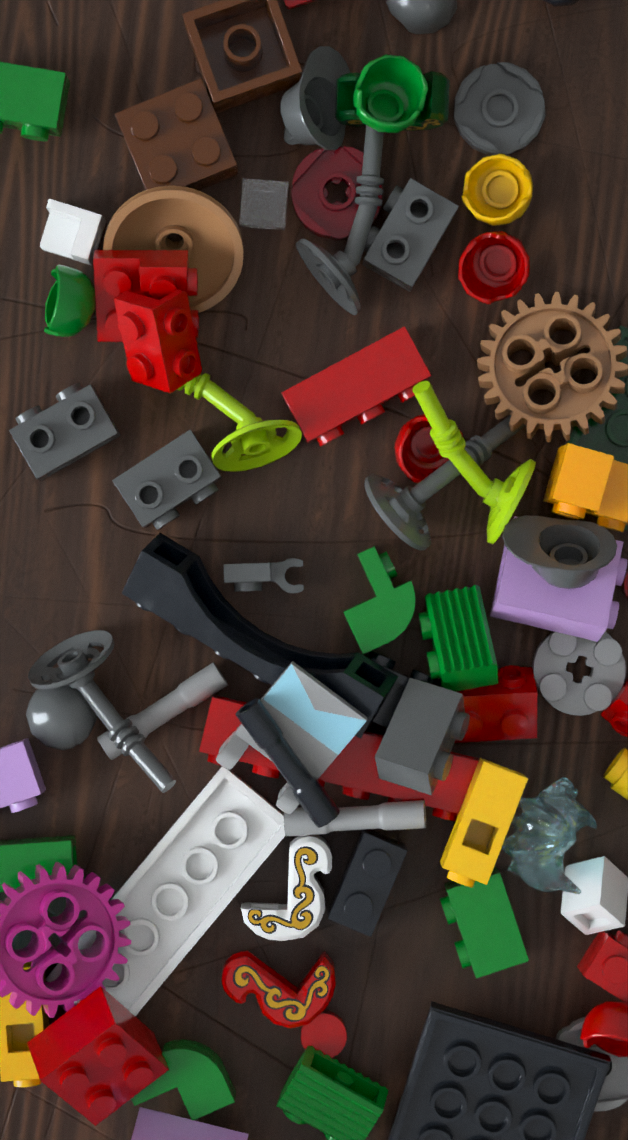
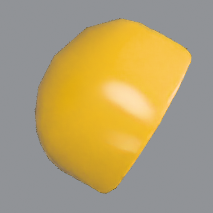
[462,154,533,226]

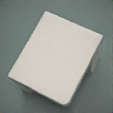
[40,199,106,265]
[561,856,628,935]

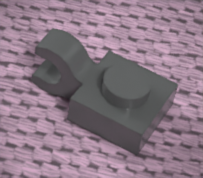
[224,558,304,593]

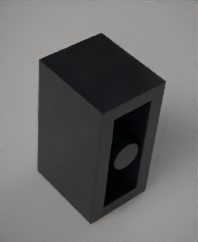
[327,829,408,937]

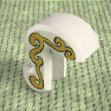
[241,835,332,941]

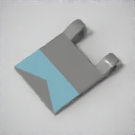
[216,661,368,814]

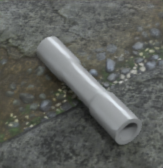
[97,662,228,760]
[284,800,426,836]

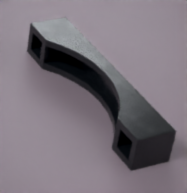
[122,533,398,739]

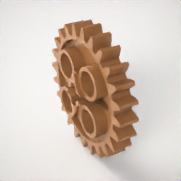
[477,292,628,442]

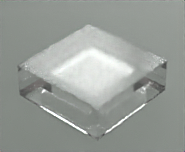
[239,178,289,230]

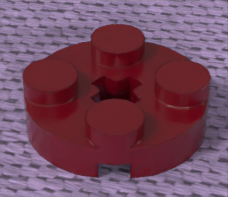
[291,146,383,241]

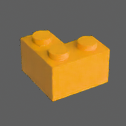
[543,443,628,532]

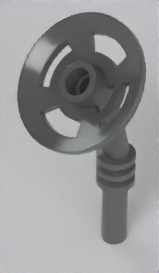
[296,125,384,315]
[364,415,526,551]
[28,630,176,793]

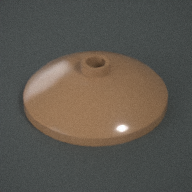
[103,186,244,313]

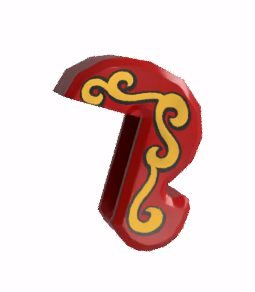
[221,950,336,1029]

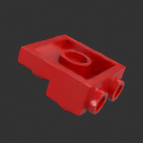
[93,250,199,342]

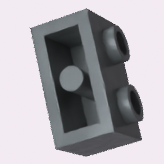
[362,178,459,292]
[9,382,121,481]
[112,430,222,530]
[375,678,470,795]

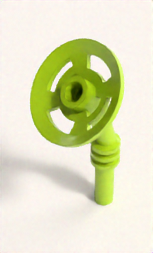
[177,373,302,472]
[413,381,536,545]

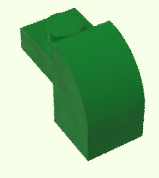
[343,546,415,654]
[131,1039,236,1120]

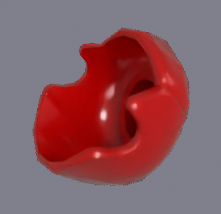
[459,231,530,304]
[394,414,463,483]
[580,1001,628,1057]

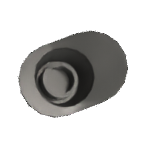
[280,46,350,151]
[502,515,617,589]

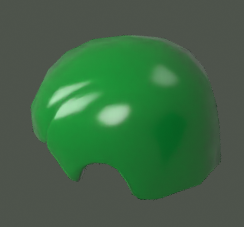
[353,54,428,133]
[44,265,96,337]

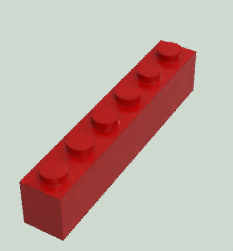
[199,695,480,821]

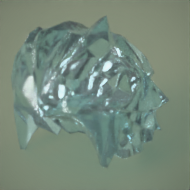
[502,777,597,894]

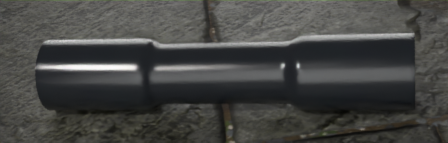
[235,698,340,828]

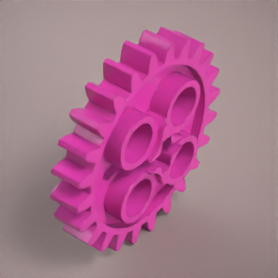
[0,862,132,1018]

